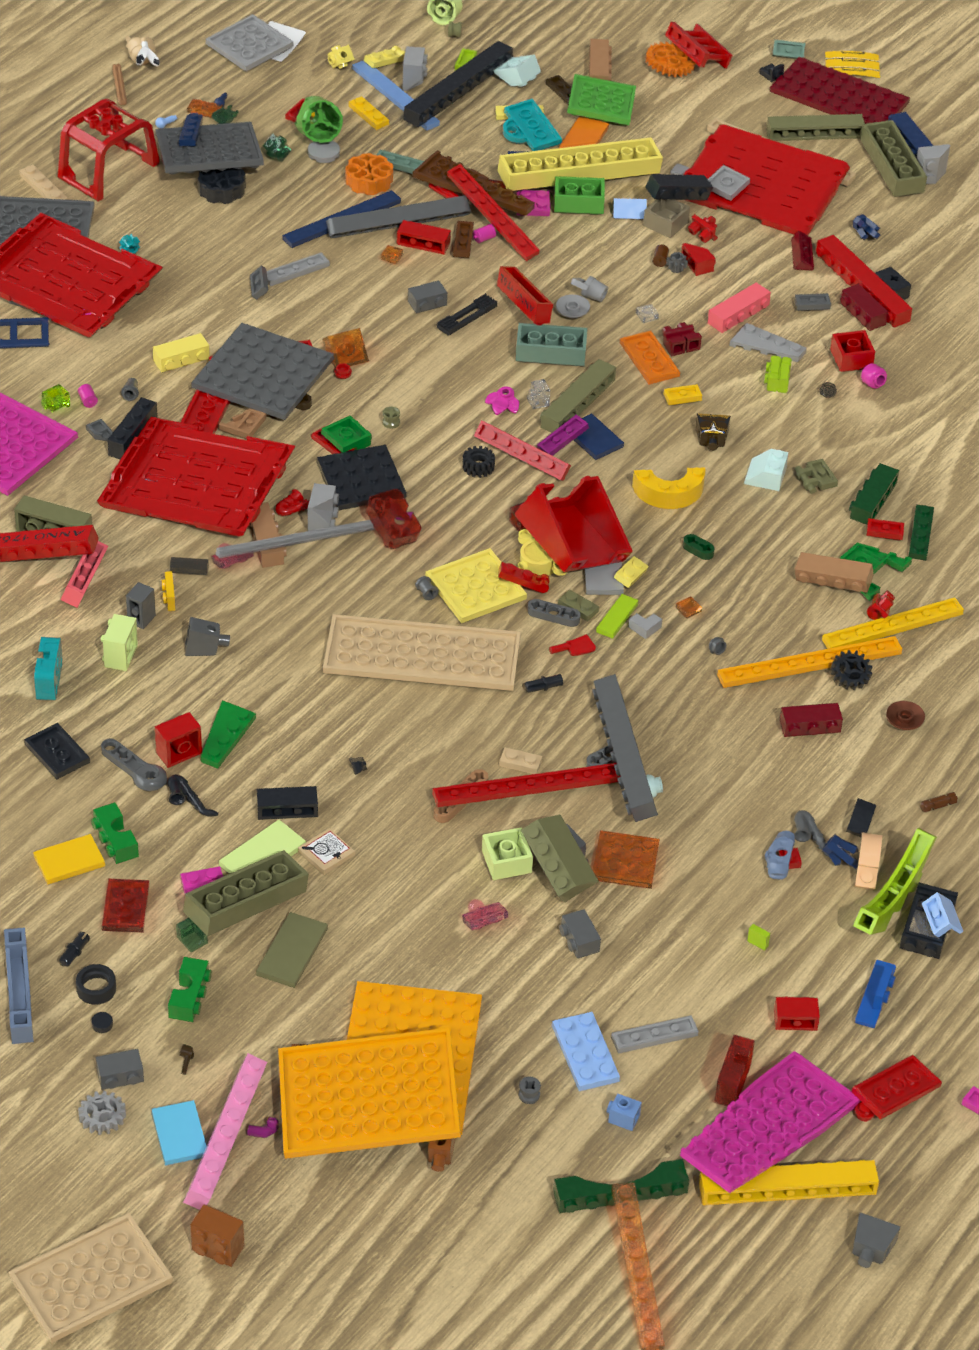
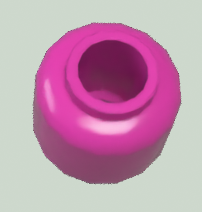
[861,363,887,389]

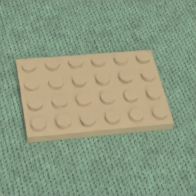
[8,1213,173,1343]

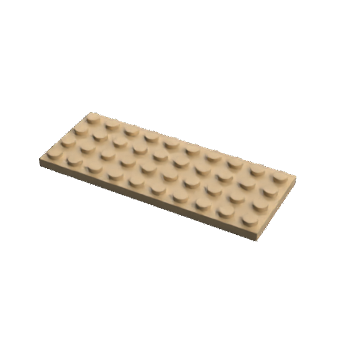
[323,614,521,691]

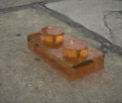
[187,99,223,119]

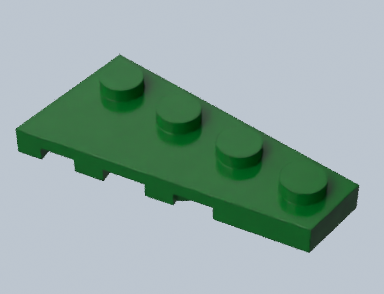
[201,700,256,769]

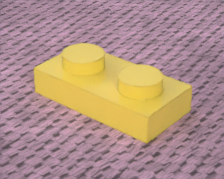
[614,556,649,588]

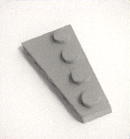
[730,323,807,362]

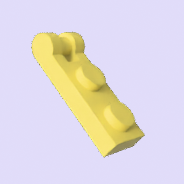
[364,45,405,68]

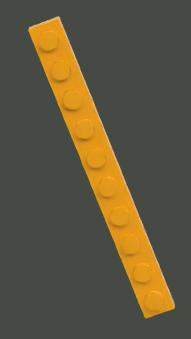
[717,636,902,688]

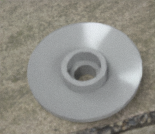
[556,294,590,318]

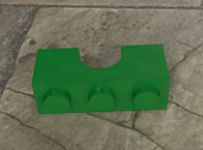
[91,802,139,864]
[168,957,212,1022]

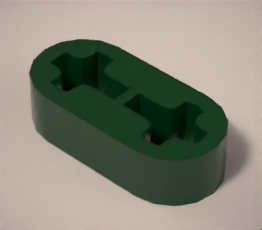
[683,534,715,560]

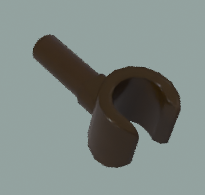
[180,1044,194,1075]

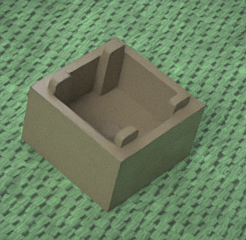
[643,199,690,239]

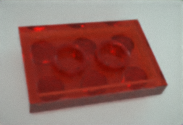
[102,879,150,933]

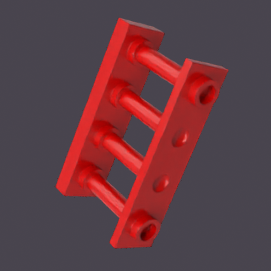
[665,22,733,69]

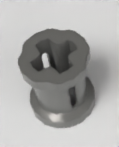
[415,576,439,600]

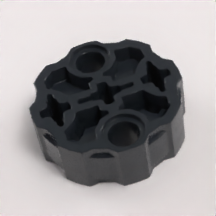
[198,168,246,204]

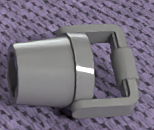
[571,276,608,302]

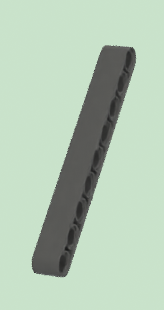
[326,196,471,238]

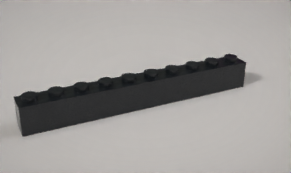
[403,41,513,128]

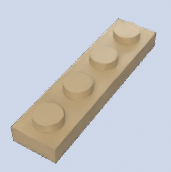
[19,165,68,200]

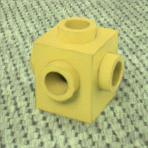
[327,45,355,69]

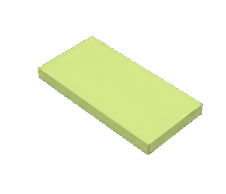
[219,820,306,874]

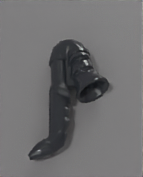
[168,774,219,817]

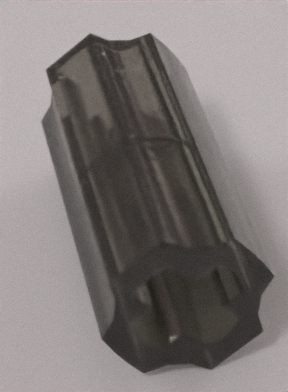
[170,557,209,575]

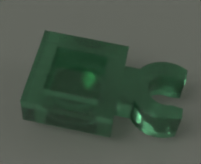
[211,105,239,124]

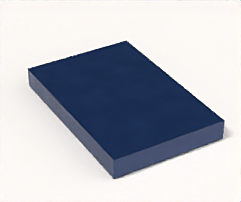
[574,413,624,460]

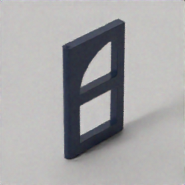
[0,317,50,349]

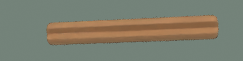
[112,64,127,105]

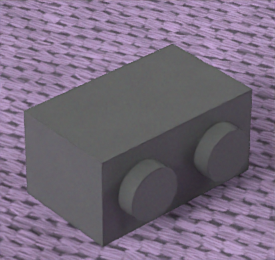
[408,280,448,313]
[126,582,156,630]
[559,909,601,959]
[96,1049,144,1090]

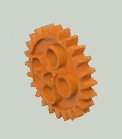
[645,41,696,77]

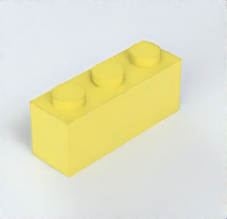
[153,333,210,373]

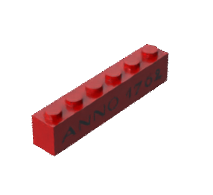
[497,266,553,325]
[0,525,99,562]

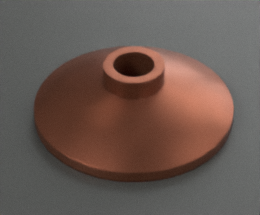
[886,701,925,730]

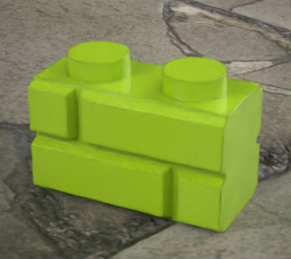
[764,356,792,393]

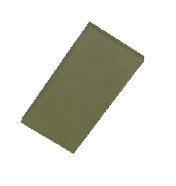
[256,912,328,988]

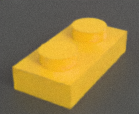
[664,384,703,405]
[161,571,175,611]

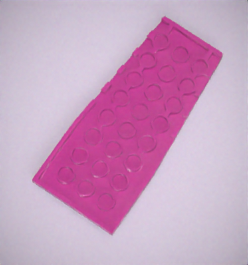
[680,1051,860,1193]

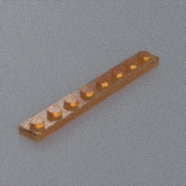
[612,1182,664,1350]

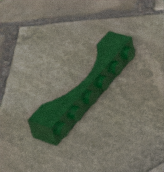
[553,1159,689,1213]

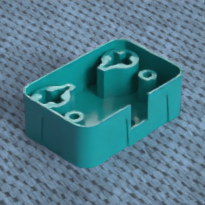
[34,637,63,700]

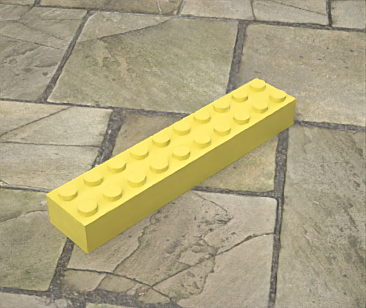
[497,137,663,191]

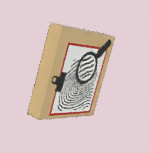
[298,828,355,875]

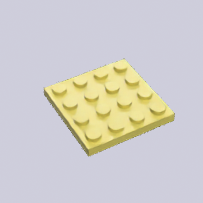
[425,548,527,623]

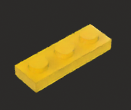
[349,96,389,130]

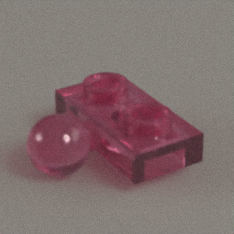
[212,543,254,568]
[462,899,508,931]

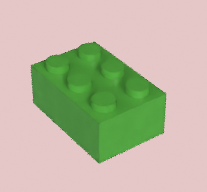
[554,176,605,214]

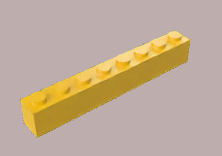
[699,1160,879,1205]

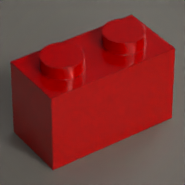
[774,996,820,1031]

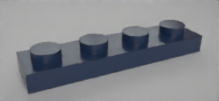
[179,113,203,146]

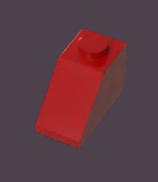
[681,243,716,276]

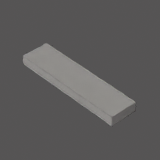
[267,252,330,286]
[611,1015,699,1054]

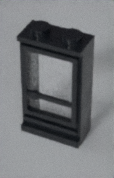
[899,882,958,959]

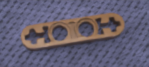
[434,769,488,823]

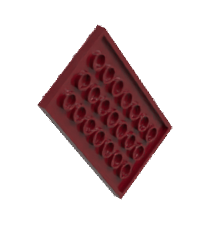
[770,57,910,124]

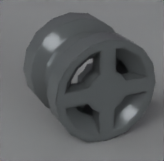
[519,1076,541,1104]

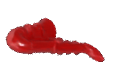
[275,489,310,517]

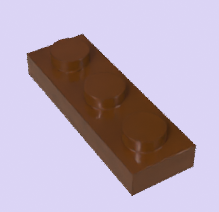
[453,221,474,258]

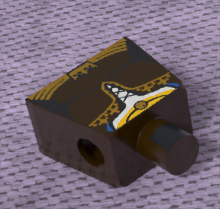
[696,413,731,451]

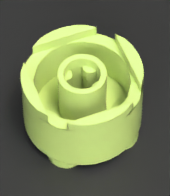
[427,0,462,25]

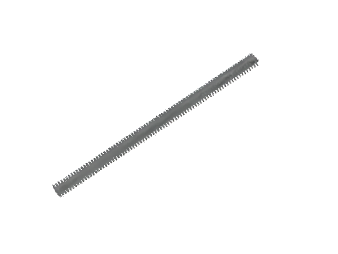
[215,517,387,559]

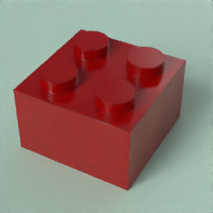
[830,330,876,372]
[155,712,202,768]

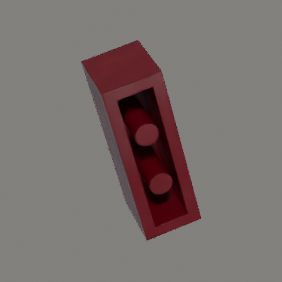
[840,284,888,331]
[779,703,843,737]

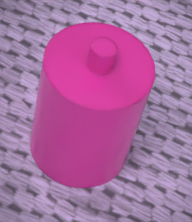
[473,224,496,243]
[78,384,98,408]

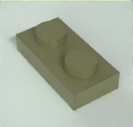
[558,589,599,622]

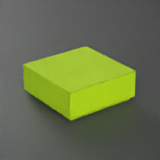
[747,924,770,951]

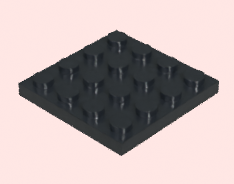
[317,444,407,511]

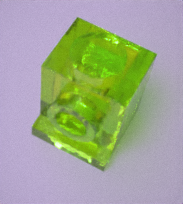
[41,384,70,412]

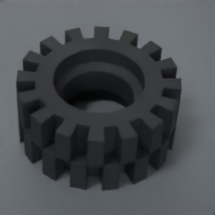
[462,446,495,478]

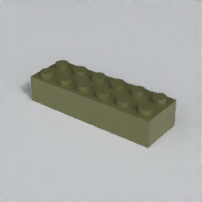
[861,120,927,197]
[183,850,309,936]

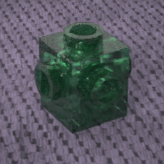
[263,133,292,162]

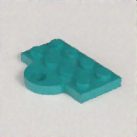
[503,98,562,151]

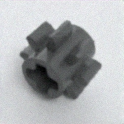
[666,252,688,273]

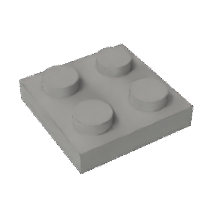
[708,165,750,201]

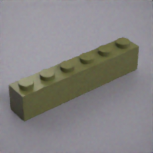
[766,114,865,141]
[540,359,616,433]

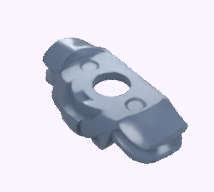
[765,831,795,880]

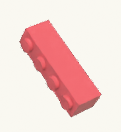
[708,282,771,333]
[60,541,108,608]

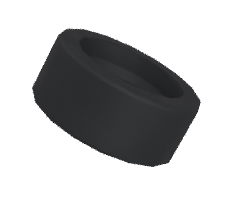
[76,964,116,1005]

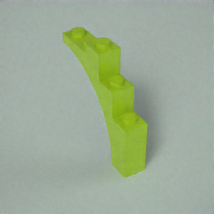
[853,828,937,935]

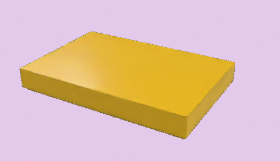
[33,834,105,885]

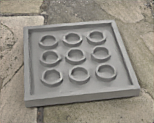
[205,14,294,71]

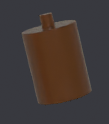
[652,244,669,267]

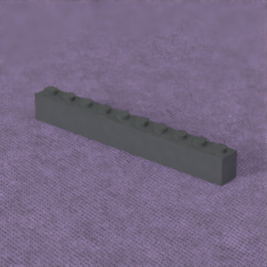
[592,674,658,822]

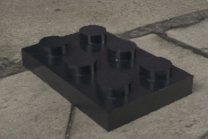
[24,723,90,780]

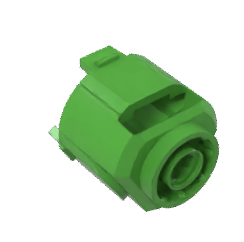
[295,96,343,143]

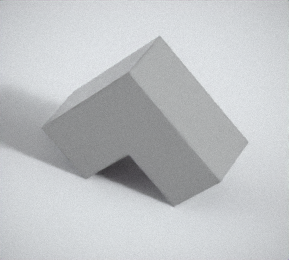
[628,613,662,639]

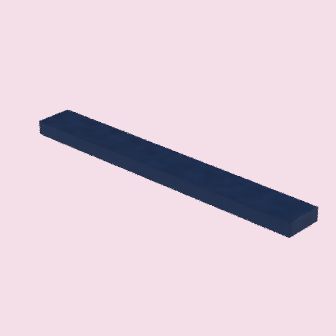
[282,190,401,248]

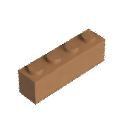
[589,39,612,81]
[249,502,287,568]
[794,552,874,593]

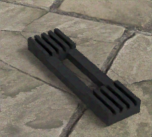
[437,293,498,336]

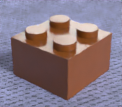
[190,1204,244,1267]

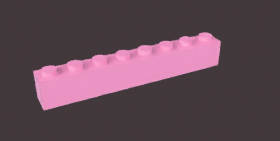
[183,1053,267,1210]

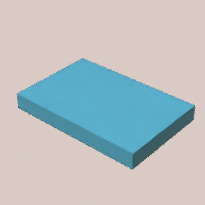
[151,1100,207,1165]

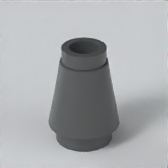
[121,378,139,401]

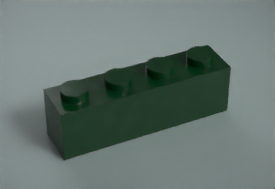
[849,463,899,525]

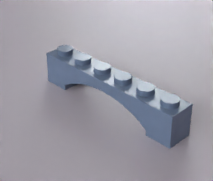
[4,928,34,1044]

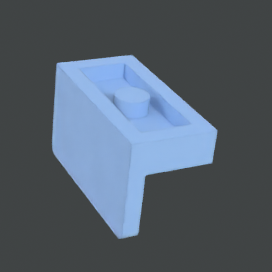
[613,198,647,219]
[922,892,964,938]

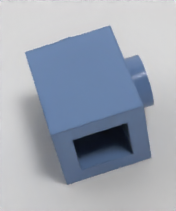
[606,1094,642,1131]

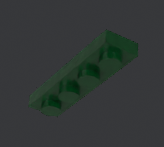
[908,504,934,561]

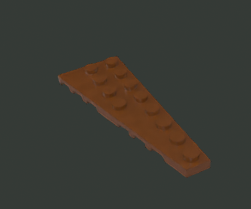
[413,150,535,216]

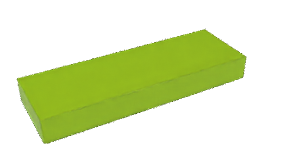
[596,594,639,639]

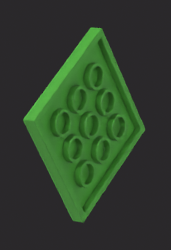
[567,74,636,125]

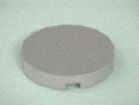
[308,141,340,163]

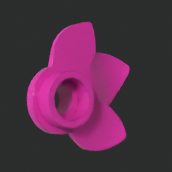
[485,386,519,415]

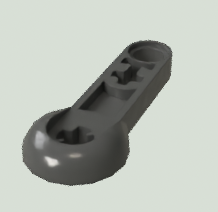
[101,738,168,791]

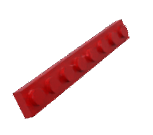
[447,164,540,261]

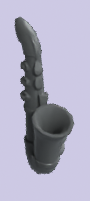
[794,810,841,859]

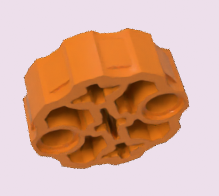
[345,153,393,195]

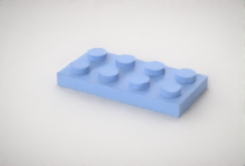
[552,1012,620,1091]

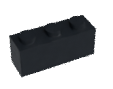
[257,786,318,820]

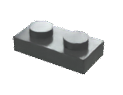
[250,265,268,300]
[794,293,831,311]

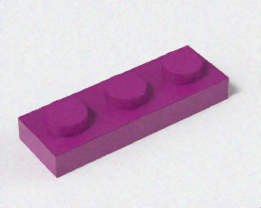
[537,415,589,456]

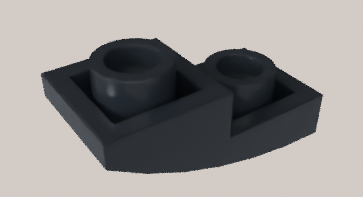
[846,798,876,837]

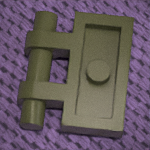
[795,458,838,494]

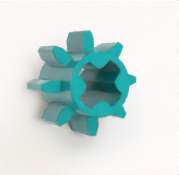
[119,234,140,254]

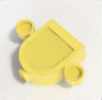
[518,529,567,576]

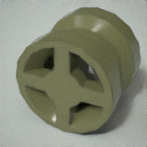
[448,21,462,38]
[382,406,400,429]

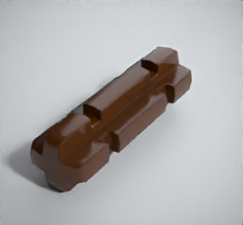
[920,792,958,812]

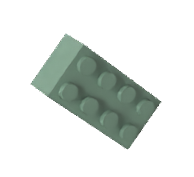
[516,323,588,366]

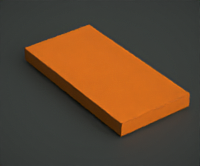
[559,116,609,148]
[620,331,680,384]

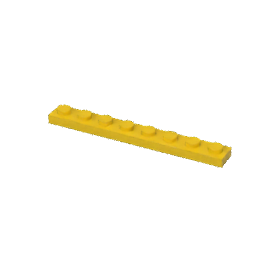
[822,597,964,649]

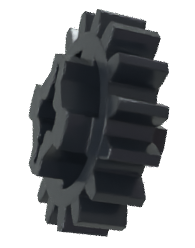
[831,650,873,690]

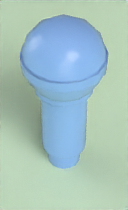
[155,115,177,129]

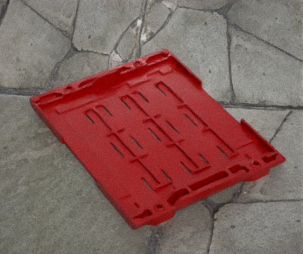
[683,124,850,235]
[0,213,163,337]
[97,417,295,536]

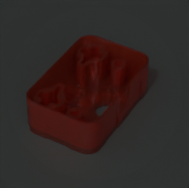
[365,489,422,550]
[714,1034,755,1106]

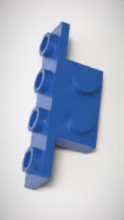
[855,960,896,1028]

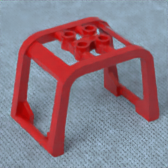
[58,98,160,202]

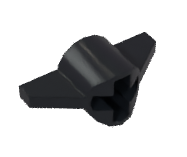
[349,757,367,775]

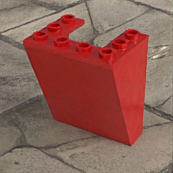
[515,476,633,572]

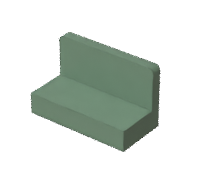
[773,40,805,59]

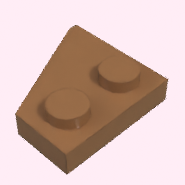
[219,408,266,439]

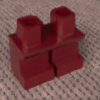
[662,322,702,357]

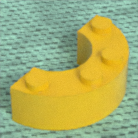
[632,467,706,509]

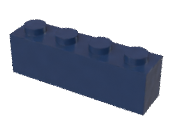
[888,112,934,159]

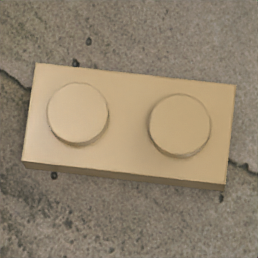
[499,747,542,774]

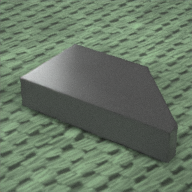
[86,419,113,441]

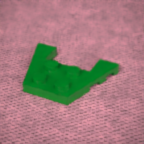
[840,542,912,601]

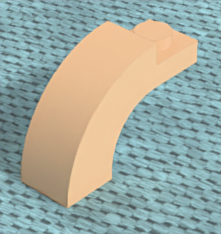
[855,832,882,890]

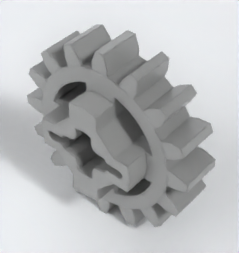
[78,1091,126,1135]

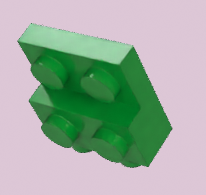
[321,415,372,452]

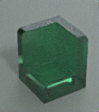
[176,918,208,952]

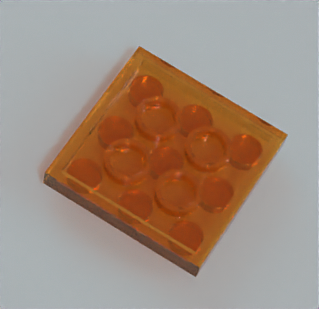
[593,830,660,889]

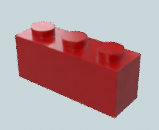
[397,220,451,255]

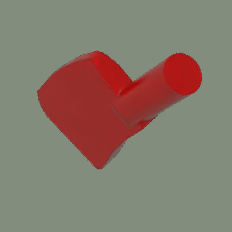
[549,634,596,656]

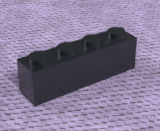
[645,174,713,200]
[107,397,158,459]

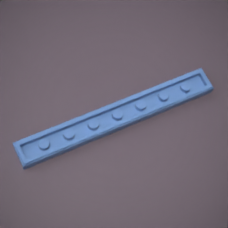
[352,60,440,131]

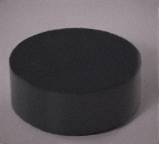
[91,1012,113,1033]

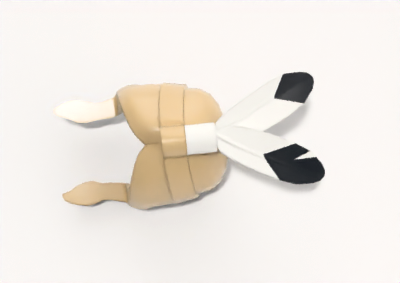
[126,35,160,66]

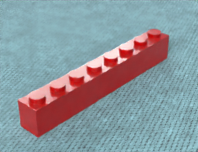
[816,234,913,328]

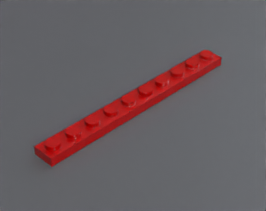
[432,763,621,808]

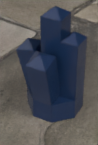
[853,214,881,241]
[822,834,858,869]

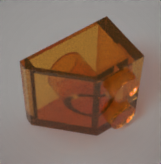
[322,328,369,368]

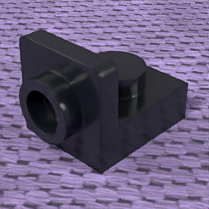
[759,63,785,83]

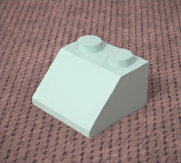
[493,54,541,87]
[744,449,789,491]

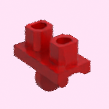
[688,214,718,243]
[867,590,895,620]

